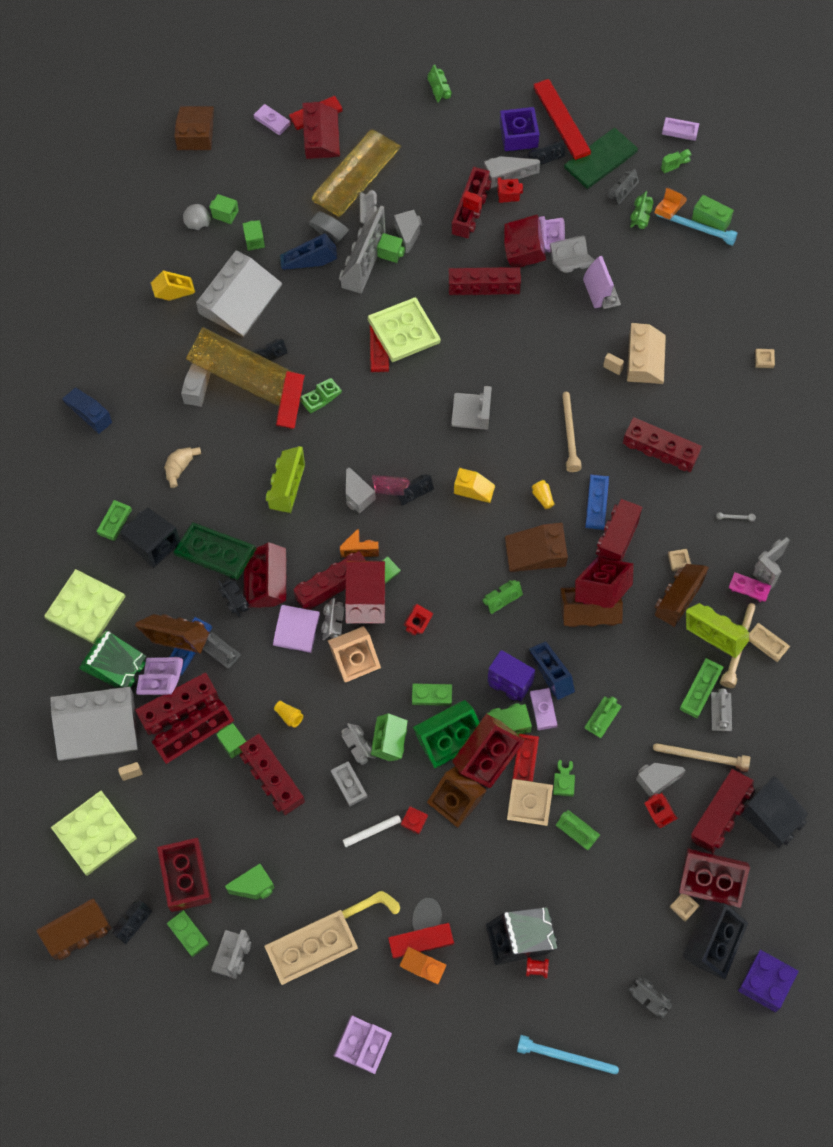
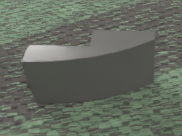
[308,211,349,243]

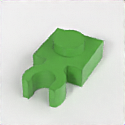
[661,149,692,173]
[553,760,575,797]

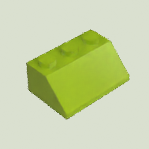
[266,446,305,513]
[686,603,749,658]

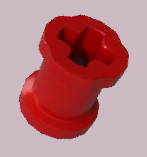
[526,957,549,978]

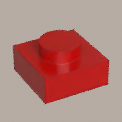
[463,191,482,213]
[401,806,428,834]

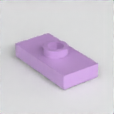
[254,104,291,135]
[662,117,699,141]
[530,688,557,730]

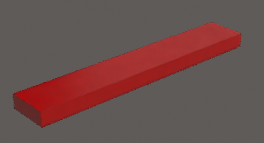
[534,79,591,160]

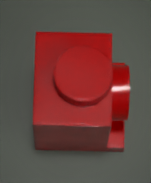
[497,178,523,203]
[403,604,434,636]
[644,793,678,829]

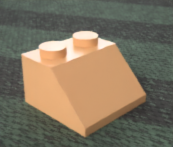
[328,626,381,682]

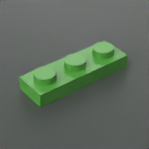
[680,658,724,719]

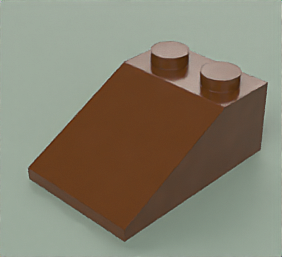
[175,106,214,150]
[505,523,568,572]

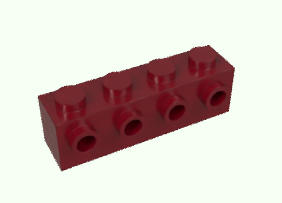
[452,167,492,239]
[449,267,521,295]
[623,417,702,472]
[293,551,366,610]
[135,672,219,735]
[151,699,234,764]
[239,734,305,815]
[691,769,755,853]

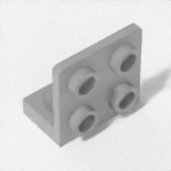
[549,235,595,273]
[451,386,492,430]
[753,537,789,590]
[211,930,251,979]

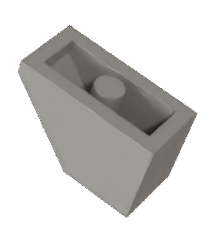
[394,210,422,253]
[346,468,376,514]
[636,763,685,797]

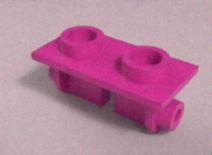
[729,572,771,602]

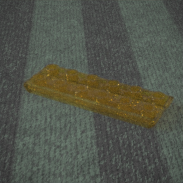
[312,129,401,217]
[186,327,292,406]

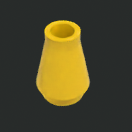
[531,480,555,510]
[274,701,303,728]

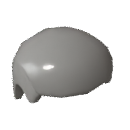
[183,204,211,231]

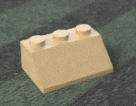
[627,323,666,384]

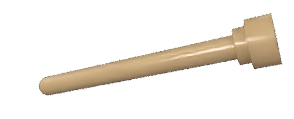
[563,392,582,472]
[720,603,755,688]
[653,743,750,772]

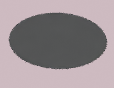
[412,898,442,931]

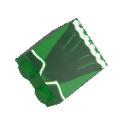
[79,630,146,688]

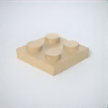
[507,779,553,826]

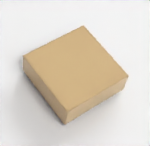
[755,349,775,368]
[603,353,624,375]
[668,549,691,571]
[118,762,143,781]
[670,894,700,922]

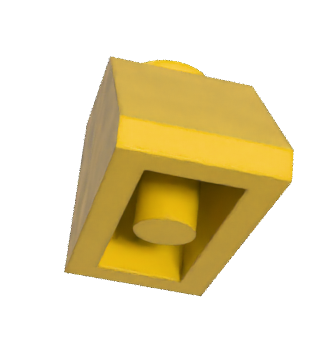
[151,271,195,301]
[454,468,495,503]

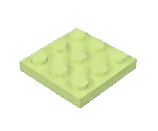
[368,297,441,362]
[45,569,125,644]
[51,791,137,876]

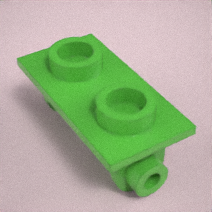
[427,65,452,102]
[630,191,654,229]
[482,580,523,614]
[584,696,622,738]
[556,810,600,850]

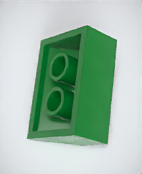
[413,700,479,768]

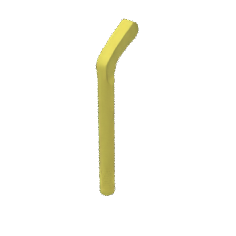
[342,891,400,919]

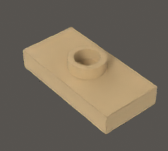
[749,623,790,662]

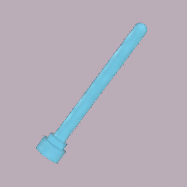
[656,214,738,246]
[517,1035,619,1074]

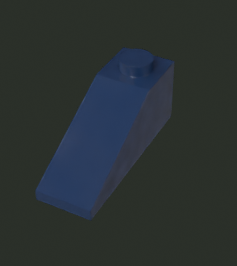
[280,234,337,270]
[62,387,112,434]
[529,641,575,700]

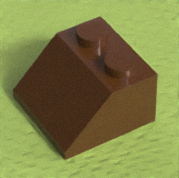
[427,766,487,828]

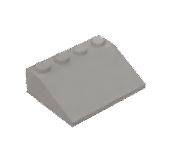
[339,206,385,294]
[196,250,282,337]
[51,687,138,761]

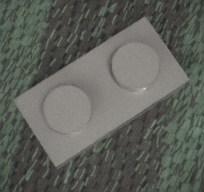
[331,761,367,807]

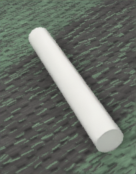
[343,815,401,847]

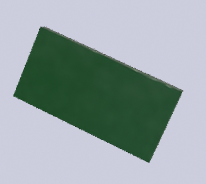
[564,127,638,189]
[173,522,257,580]

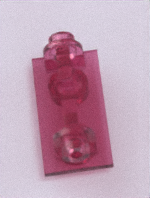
[372,475,410,495]

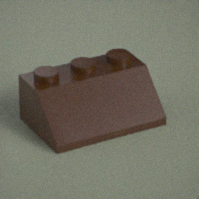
[654,564,709,627]
[560,587,623,627]
[135,614,209,654]
[36,898,112,960]

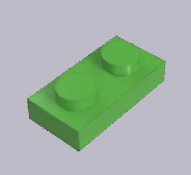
[97,500,132,541]
[412,684,452,706]
[167,910,209,957]

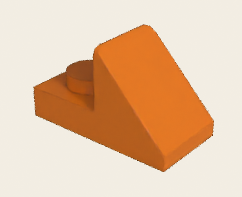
[655,188,687,220]
[340,529,379,558]
[400,947,446,984]

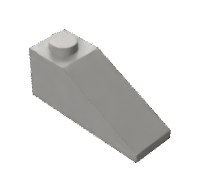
[484,156,540,188]
[181,355,214,407]

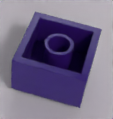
[499,107,539,151]
[488,650,535,702]
[738,949,799,1013]

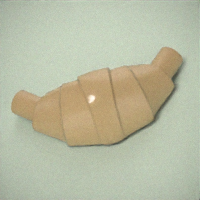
[164,447,201,488]

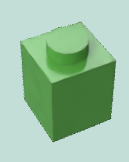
[210,194,239,224]
[242,220,265,251]
[377,233,405,263]
[216,723,246,759]

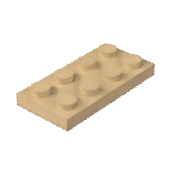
[264,910,358,985]

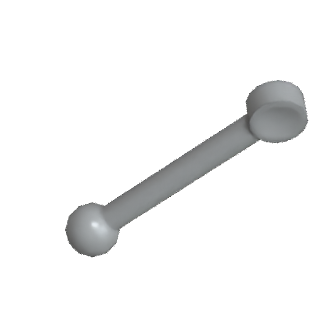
[716,512,756,522]

